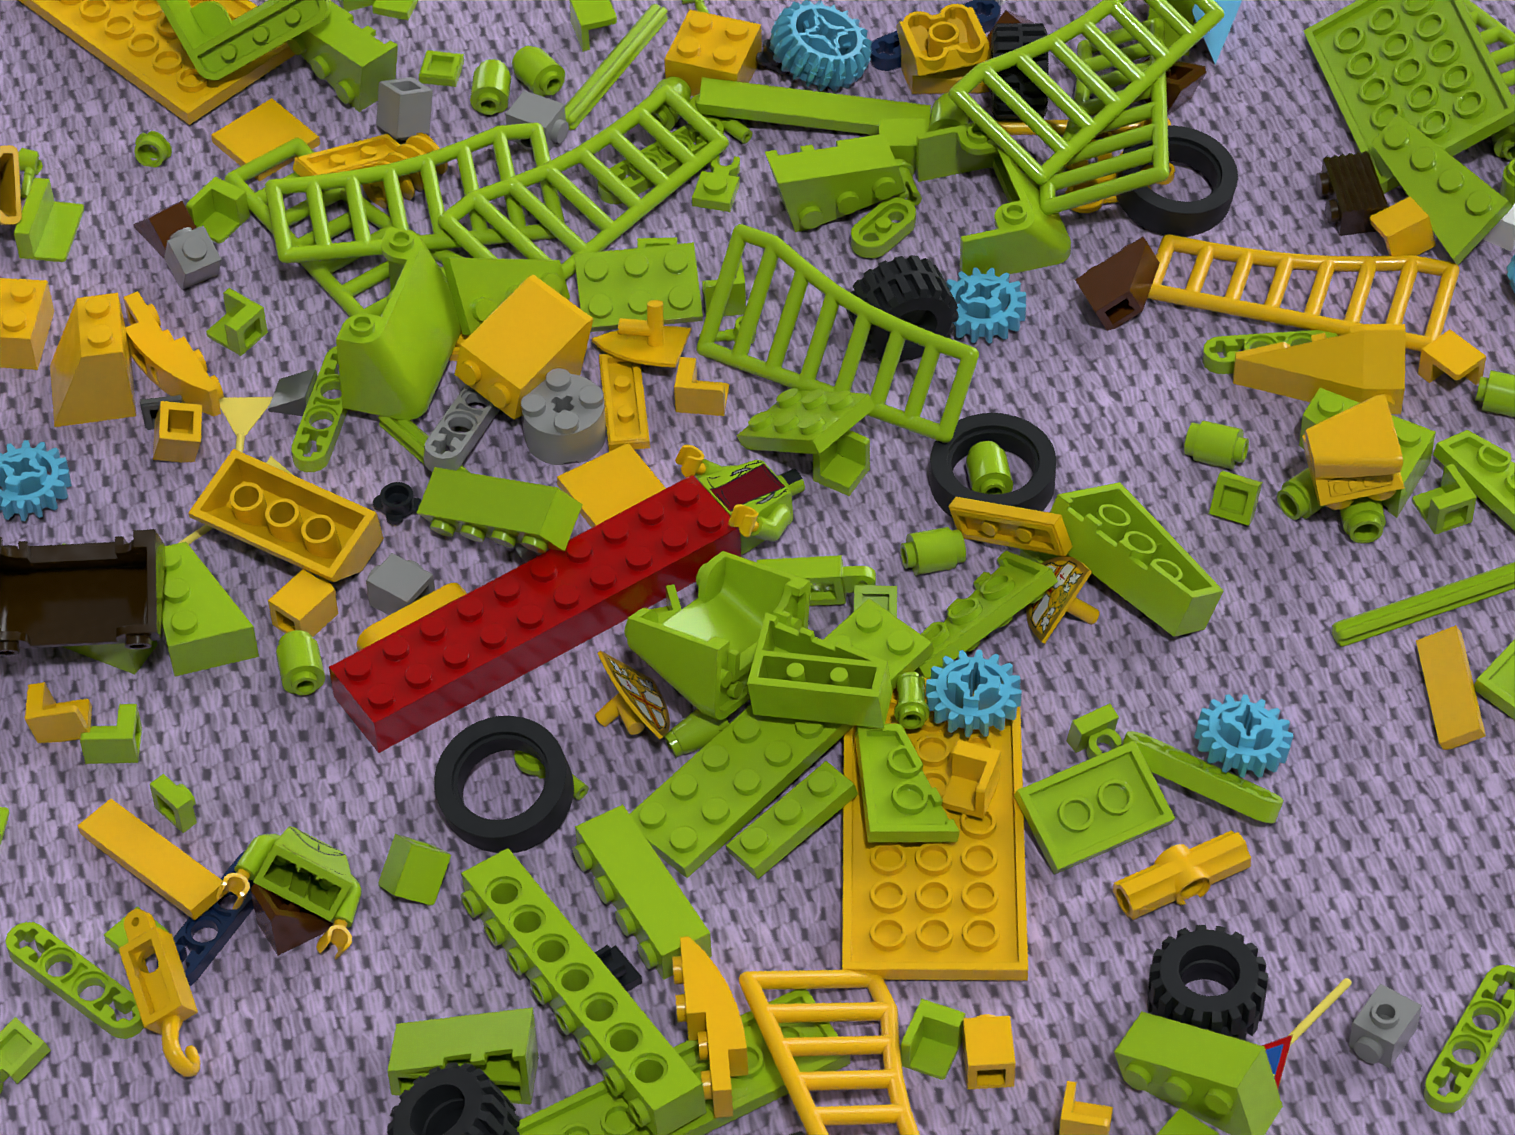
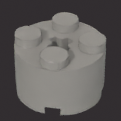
[521,368,606,465]

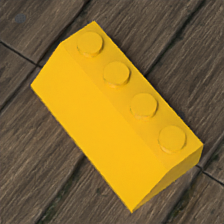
[188,449,384,582]

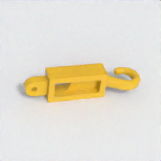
[118,909,201,1077]

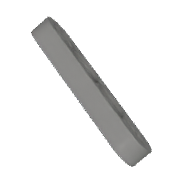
[424,385,500,472]

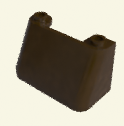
[0,529,165,656]

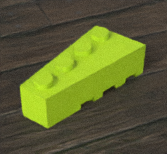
[1050,482,1224,637]

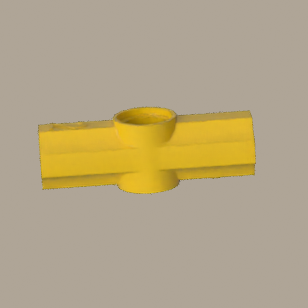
[1113,830,1252,920]

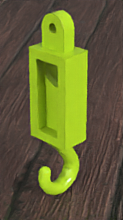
[756,555,876,606]

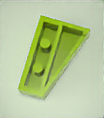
[287,0,398,112]
[161,542,259,677]
[747,612,892,728]

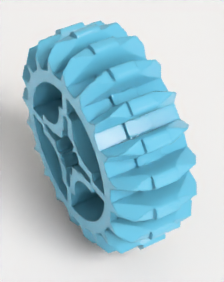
[769,0,872,92]

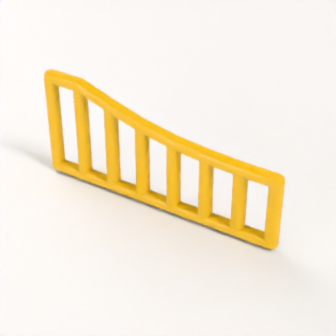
[1148,234,1460,352]
[739,970,920,1135]

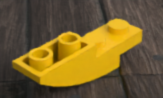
[123,291,224,417]
[672,936,748,1118]

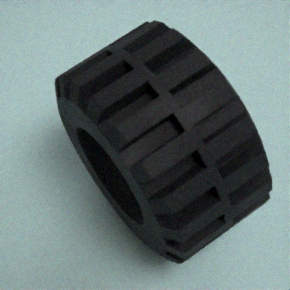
[991,23,1049,121]
[846,255,959,363]
[1147,925,1268,1041]
[387,1062,520,1135]

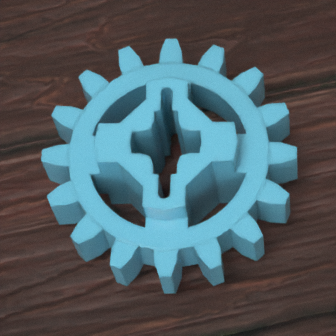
[946,268,1026,344]
[0,440,72,521]
[926,649,1022,737]
[1194,694,1293,778]

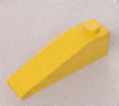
[1233,324,1406,414]

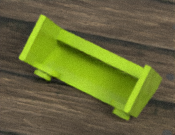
[157,0,331,80]
[916,123,1071,277]

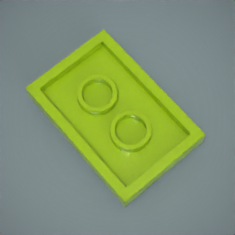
[574,242,703,332]
[736,388,876,454]
[1014,740,1176,875]

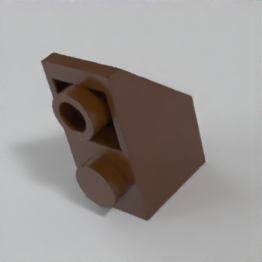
[1075,236,1160,331]

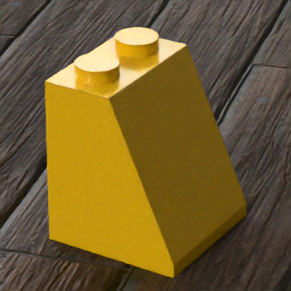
[454,274,593,420]
[50,293,137,427]

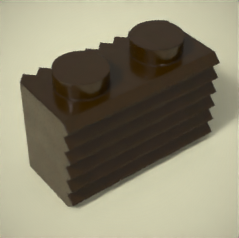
[1316,151,1389,236]

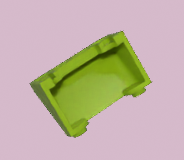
[336,226,462,420]
[624,551,811,720]

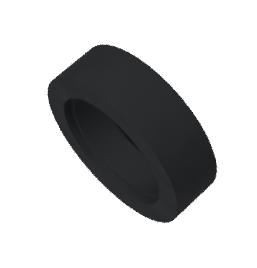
[1116,125,1238,237]
[930,413,1056,518]
[434,716,574,853]

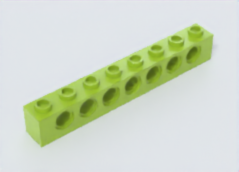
[460,848,707,1135]

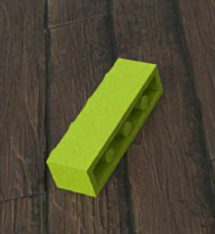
[417,467,583,554]
[572,804,712,980]

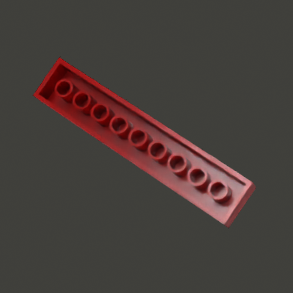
[329,475,741,753]

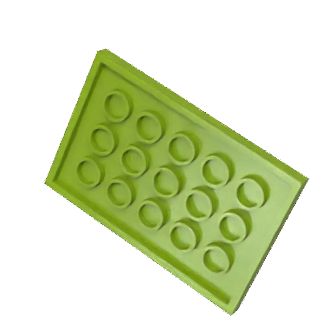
[1303,0,1515,194]

